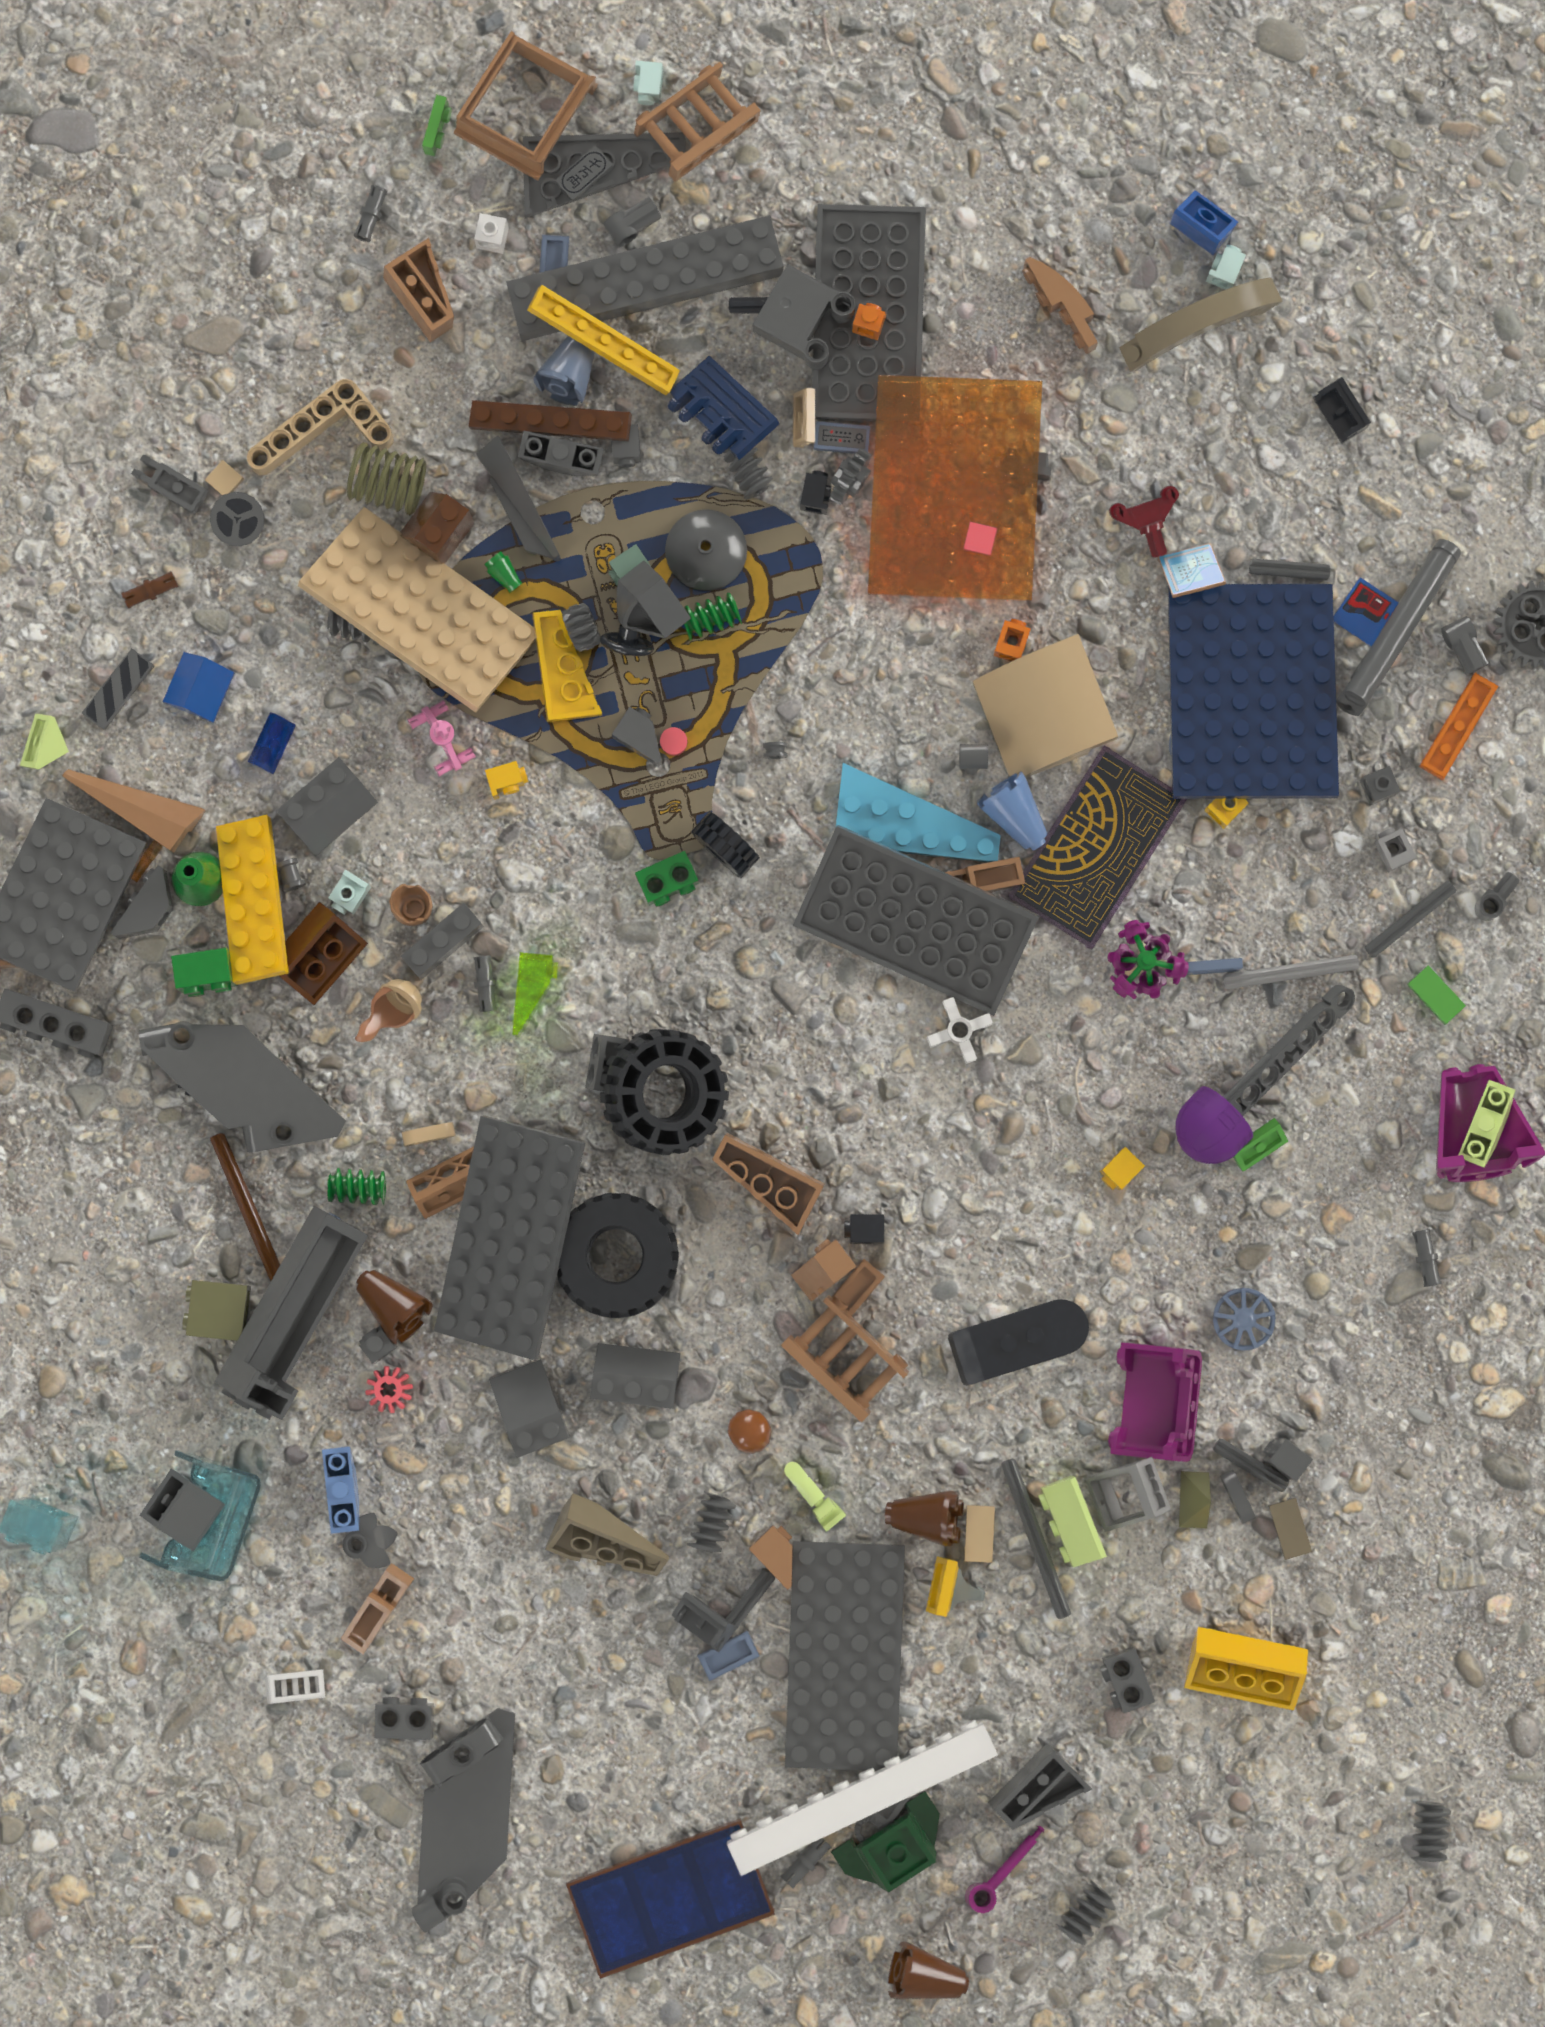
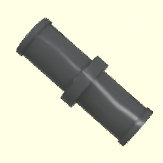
[354,185,387,242]
[473,955,497,1012]
[1412,1229,1442,1287]
[780,1838,832,1889]

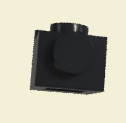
[800,471,832,515]

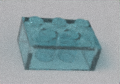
[0,1496,78,1555]

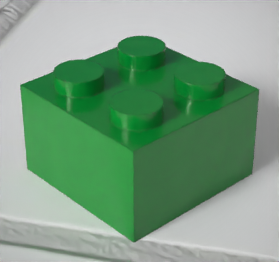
[171,948,238,997]

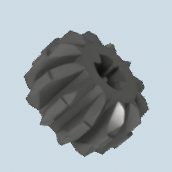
[562,603,601,651]

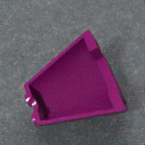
[1436,1064,1545,1182]

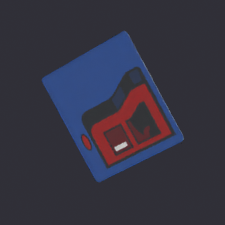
[1334,578,1398,646]

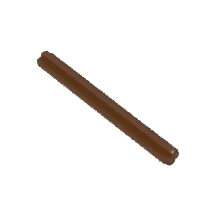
[210,1133,280,1282]

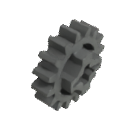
[829,448,872,506]

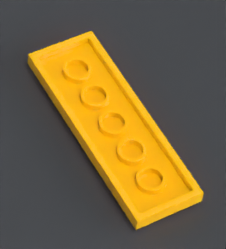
[216,815,289,985]

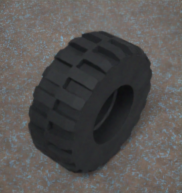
[600,1029,729,1155]
[557,1193,679,1318]

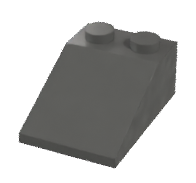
[489,1359,571,1458]

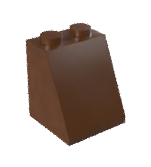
[400,492,474,565]

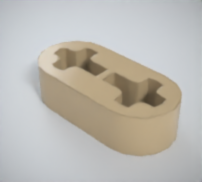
[402,1122,456,1146]

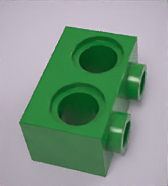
[635,851,699,907]

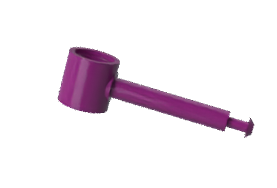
[965,1826,1045,1913]

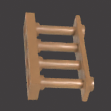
[634,62,761,182]
[781,1295,909,1423]

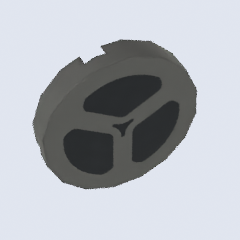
[210,492,264,547]

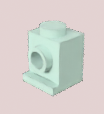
[633,60,663,106]
[1206,245,1246,290]
[328,870,371,915]

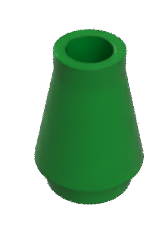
[484,551,522,593]

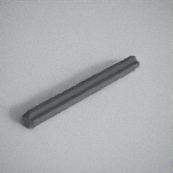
[1001,1459,1071,1619]

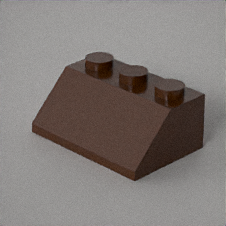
[279,902,368,1005]

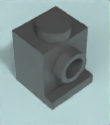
[359,1326,398,1364]

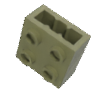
[182,1280,251,1341]

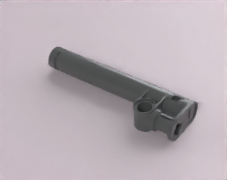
[1336,539,1461,716]

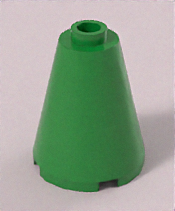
[172,852,223,906]

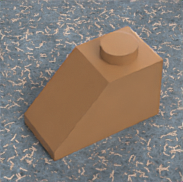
[749,1525,793,1590]

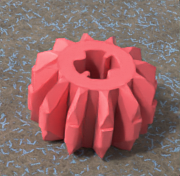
[365,1366,413,1413]

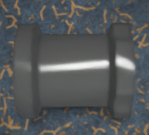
[276,858,306,892]

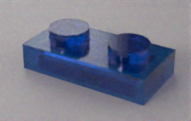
[247,712,296,774]

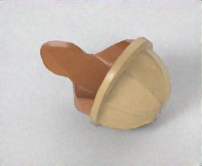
[355,979,422,1042]

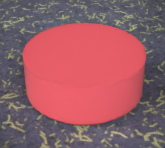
[660,727,688,756]

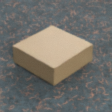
[205,460,244,496]

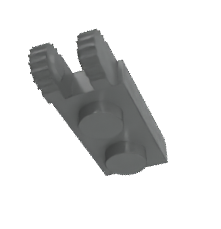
[131,454,209,515]

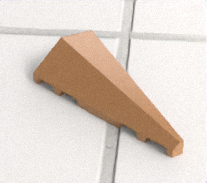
[62,769,206,853]

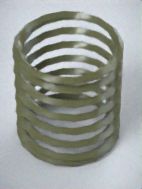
[347,442,426,516]

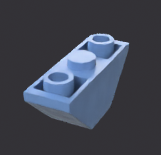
[322,1446,359,1534]

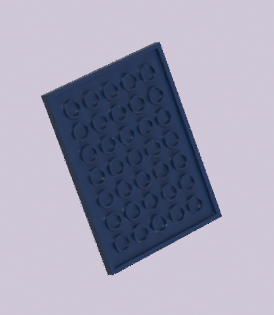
[1168,584,1339,799]

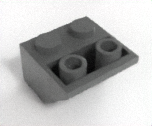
[139,1468,225,1552]

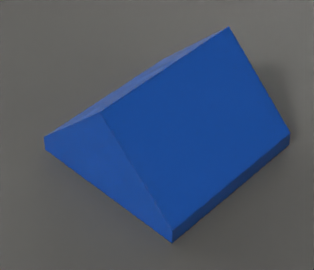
[1170,190,1238,256]
[163,652,235,723]

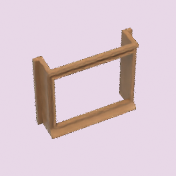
[454,31,598,181]

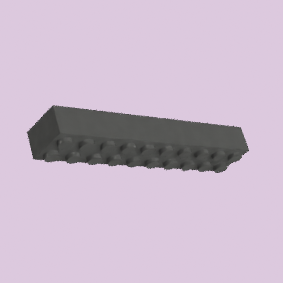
[506,215,784,342]

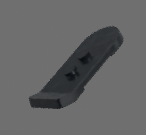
[948,1299,1089,1386]

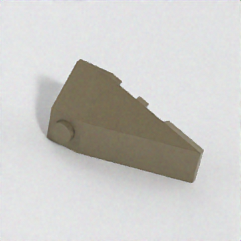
[545,1493,669,1576]

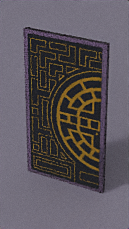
[1008,746,1187,950]

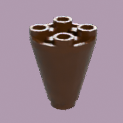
[885,1491,964,1547]

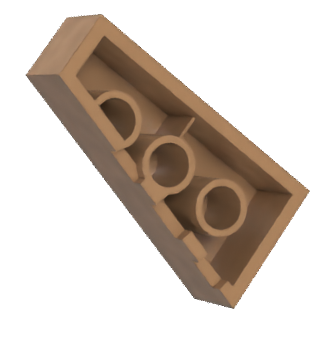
[712,1133,825,1235]

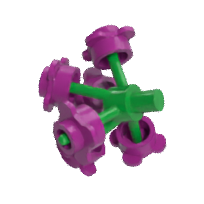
[1107,920,1189,999]

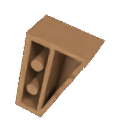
[383,238,454,342]
[791,1239,856,1301]

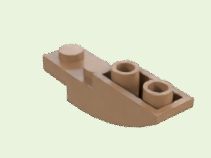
[1022,257,1098,354]

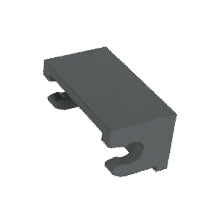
[672,1592,736,1652]

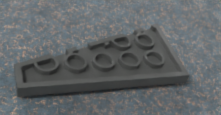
[523,132,686,219]

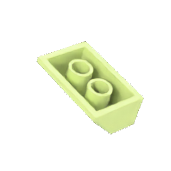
[1038,1475,1107,1567]

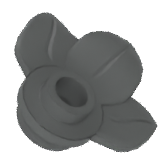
[343,1513,398,1568]

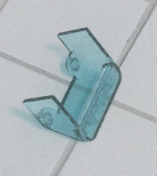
[139,1450,261,1581]

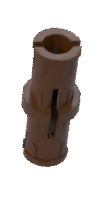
[121,571,179,609]

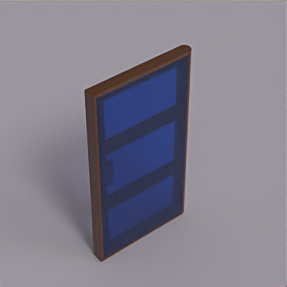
[566,1818,775,1979]

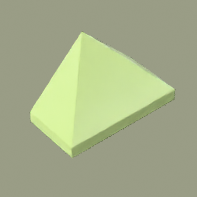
[20,714,69,770]

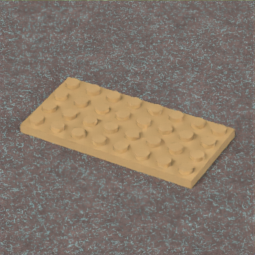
[298,507,536,713]

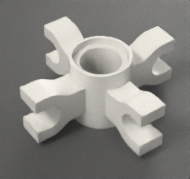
[926,997,993,1064]

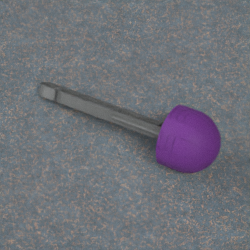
[1175,984,1355,1164]

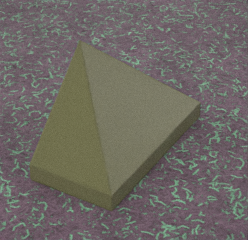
[1179,1471,1211,1528]

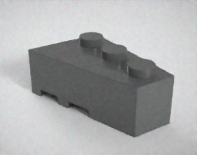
[988,1743,1092,1830]

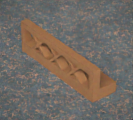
[406,1146,474,1219]

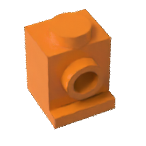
[852,303,887,341]
[993,619,1031,662]

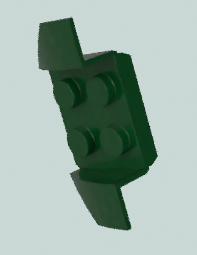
[831,1791,940,1893]

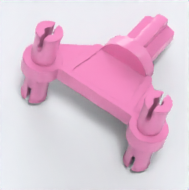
[407,700,476,777]

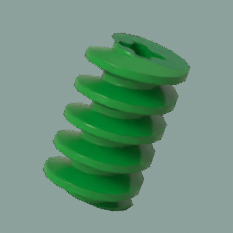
[684,593,742,641]
[327,1168,386,1206]

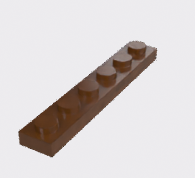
[468,400,632,442]

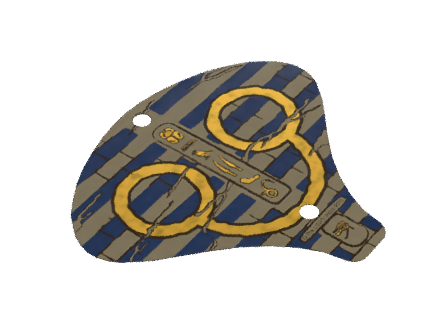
[418,481,823,860]

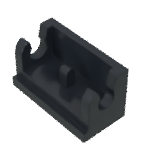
[1313,377,1371,444]

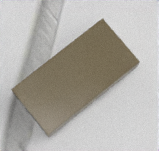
[1268,1498,1312,1560]

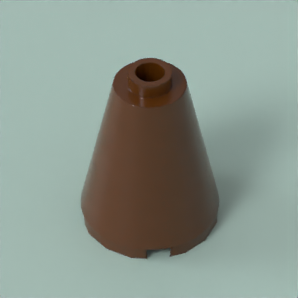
[356,1270,433,1344]
[888,1941,969,1999]

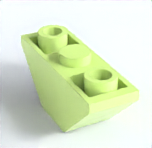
[1459,1080,1516,1168]

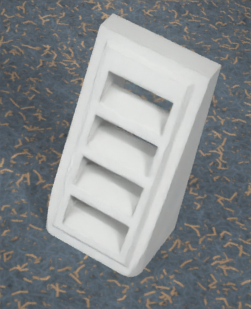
[265,1669,325,1704]

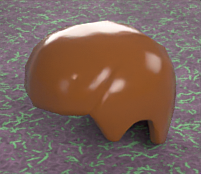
[728,1409,772,1454]

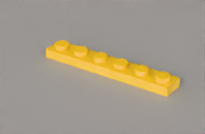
[527,285,680,396]

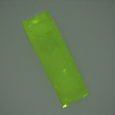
[512,952,559,1037]

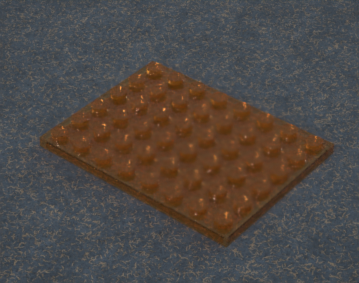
[868,375,1043,601]

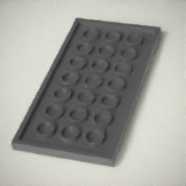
[812,204,926,423]
[793,825,1040,1016]
[434,1115,586,1360]
[785,1541,905,1771]

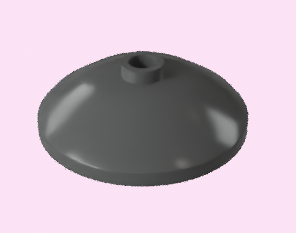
[665,510,747,591]

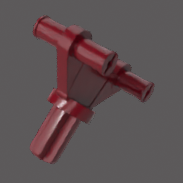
[1109,486,1179,558]

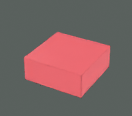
[964,522,997,556]

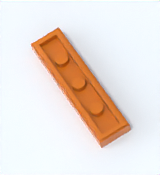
[1419,672,1498,780]

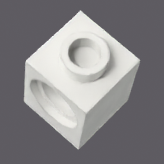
[474,213,509,254]

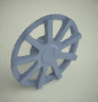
[1213,1288,1276,1350]

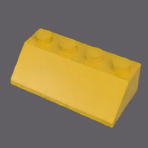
[1184,1627,1308,1711]

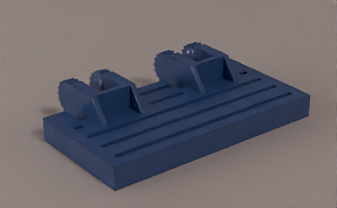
[668,355,780,460]

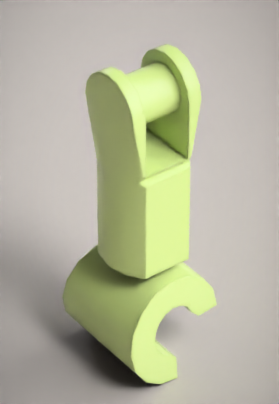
[784,1462,846,1532]

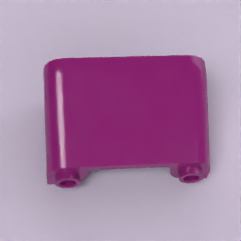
[1108,1342,1202,1462]

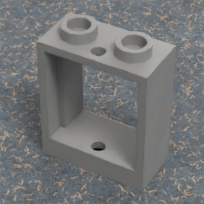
[1086,1457,1171,1532]

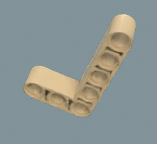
[247,379,394,475]

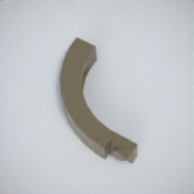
[1119,277,1283,372]

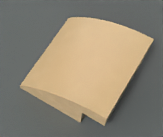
[973,634,1118,778]

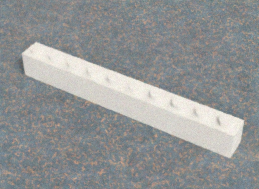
[727,1720,998,1876]

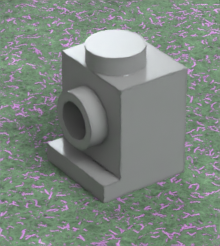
[1374,827,1417,873]

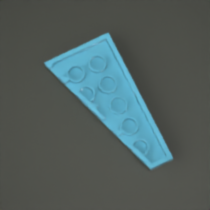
[836,763,1001,863]

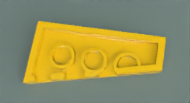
[532,610,602,722]

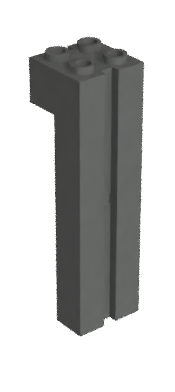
[215,1206,368,1420]

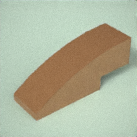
[945,857,1025,893]
[341,1563,414,1654]

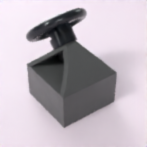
[600,561,691,656]

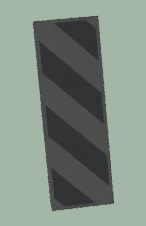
[82,648,154,731]

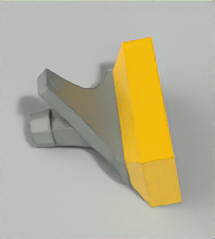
[926,1556,985,1617]

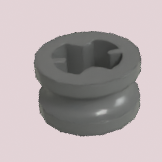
[763,742,788,759]

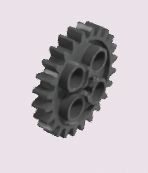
[1492,580,1545,670]

